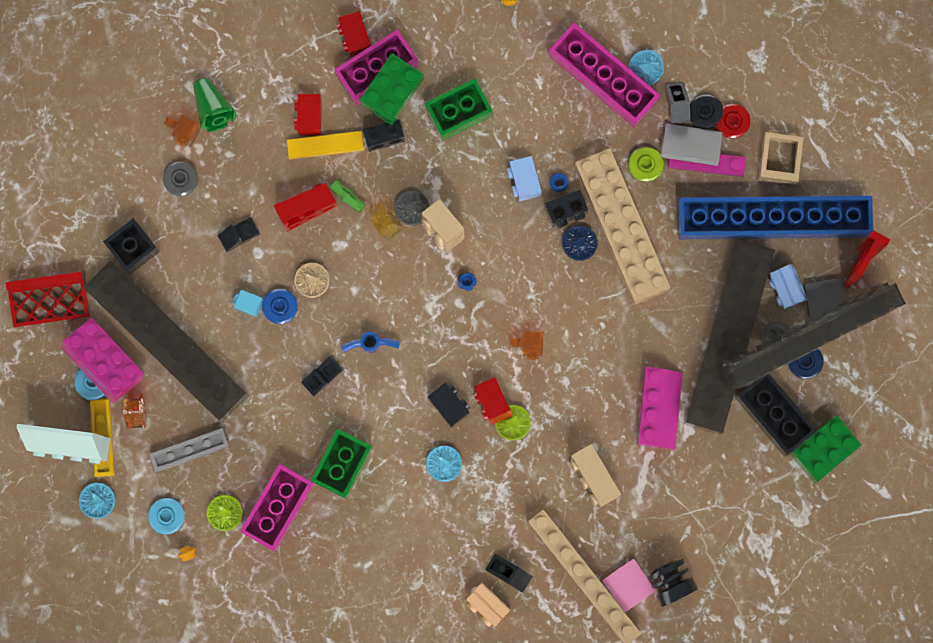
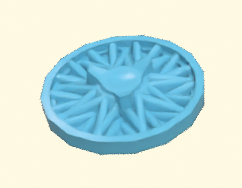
[629,50,664,85]
[74,369,105,400]
[426,446,462,482]
[79,483,116,519]
[148,498,185,534]

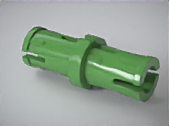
[329,180,366,213]

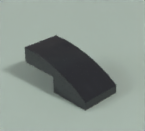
[301,355,344,396]

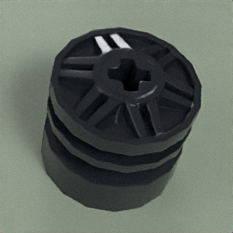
[647,559,698,607]

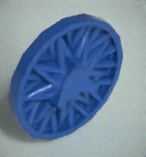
[262,289,298,324]

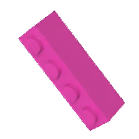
[637,367,683,450]

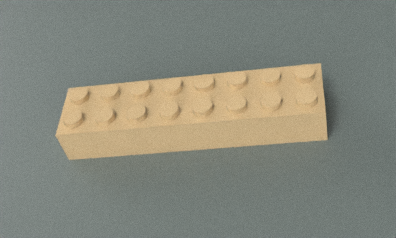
[574,148,670,305]

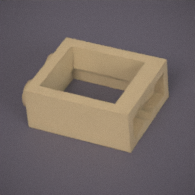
[758,130,804,185]

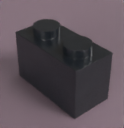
[427,382,470,428]

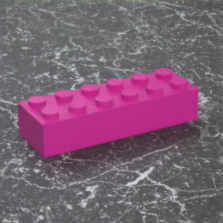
[548,23,660,128]

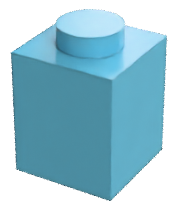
[233,290,263,318]

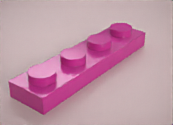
[668,154,746,177]

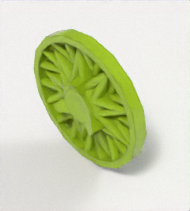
[628,147,664,182]
[495,405,531,441]
[207,495,243,531]

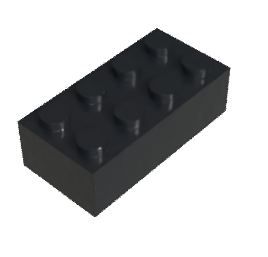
[735,371,817,457]

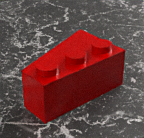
[273,183,337,232]

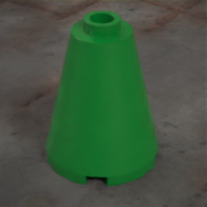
[193,78,237,132]

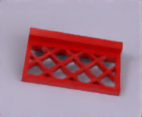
[843,230,891,289]
[5,271,90,328]

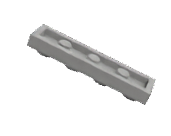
[149,428,230,473]

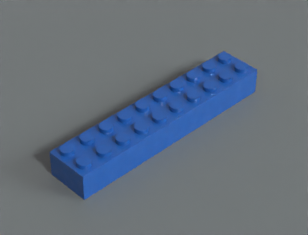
[678,196,873,240]

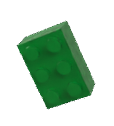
[360,53,424,126]
[424,78,493,141]
[790,415,862,483]
[311,429,373,500]

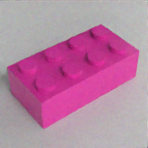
[334,29,419,106]
[62,318,144,404]
[240,464,315,552]

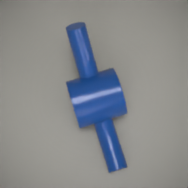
[341,332,400,353]

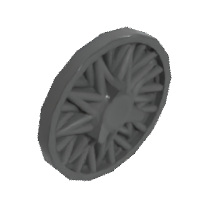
[163,161,198,197]
[394,191,430,226]

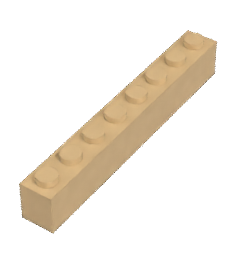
[528,509,641,643]

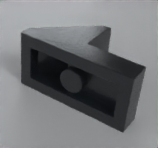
[218,217,260,252]

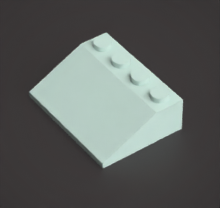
[17,424,111,464]

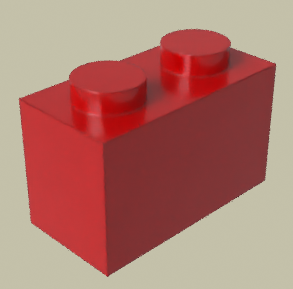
[336,11,371,57]
[294,94,322,135]
[473,377,512,425]

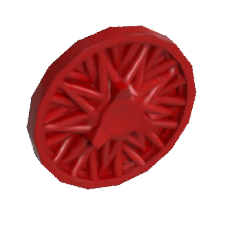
[716,104,751,139]

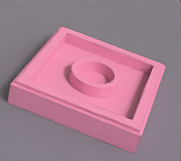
[602,558,656,612]

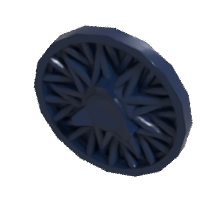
[562,226,598,261]
[788,344,824,379]

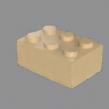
[421,199,465,252]
[569,444,621,508]

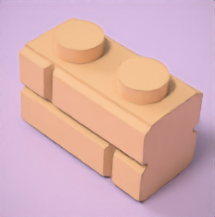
[466,583,511,627]

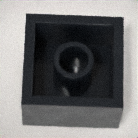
[103,218,160,275]

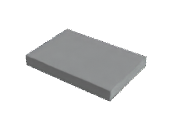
[661,124,722,166]

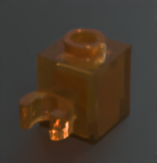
[164,115,201,147]
[510,331,544,360]
[123,393,147,429]

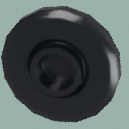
[690,95,723,129]

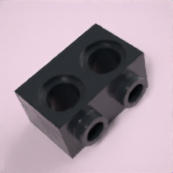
[362,119,405,152]
[544,190,589,228]

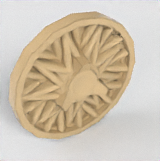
[294,263,330,298]

